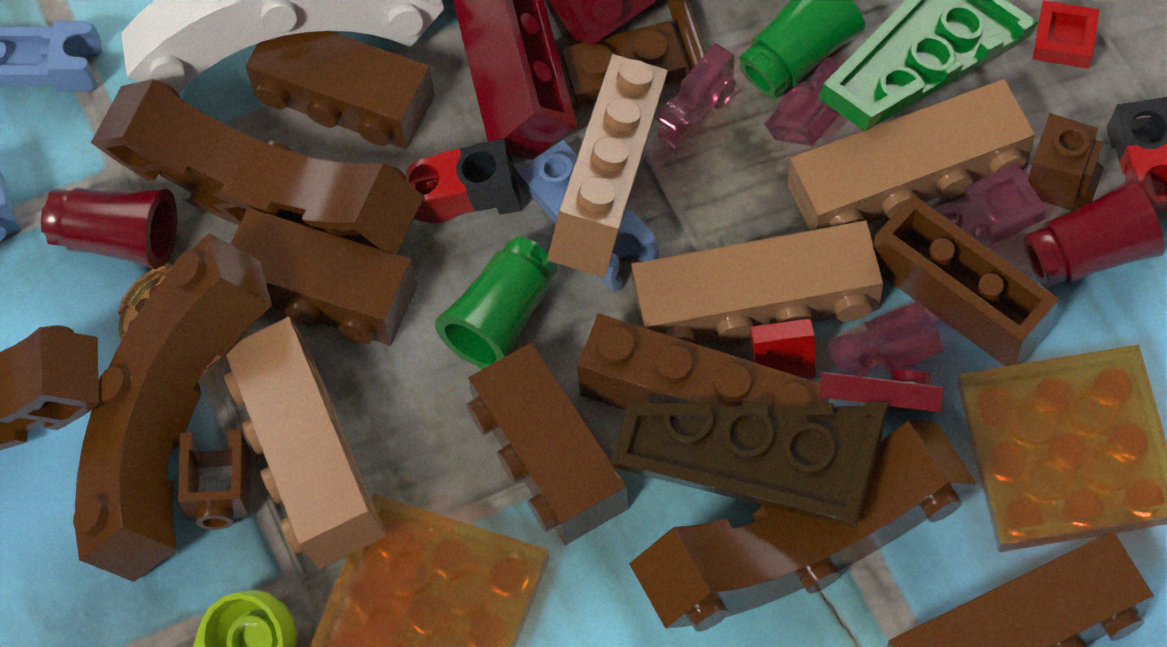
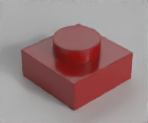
[1032,0,1100,69]
[750,319,816,379]

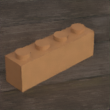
[547,54,668,278]
[788,79,1035,231]
[631,221,883,344]
[224,317,387,569]

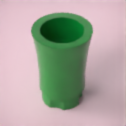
[739,0,866,99]
[435,236,557,369]

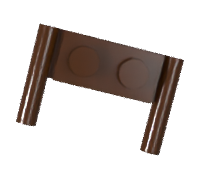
[559,0,713,107]

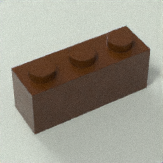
[245,31,435,150]
[874,194,1059,372]
[230,208,417,346]
[466,342,628,545]

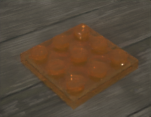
[957,344,1167,552]
[310,494,549,647]

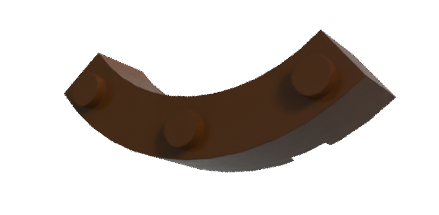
[91,79,424,255]
[73,233,272,582]
[0,325,99,450]
[629,420,977,632]

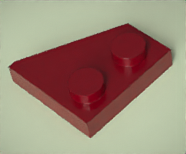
[819,368,944,412]

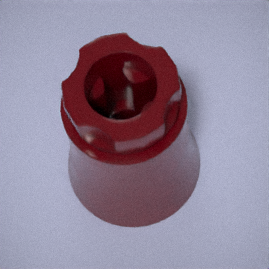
[1023,179,1165,287]
[41,187,177,270]

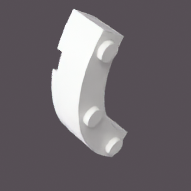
[121,0,444,94]

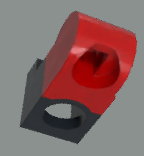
[1107,97,1167,212]
[406,139,522,223]

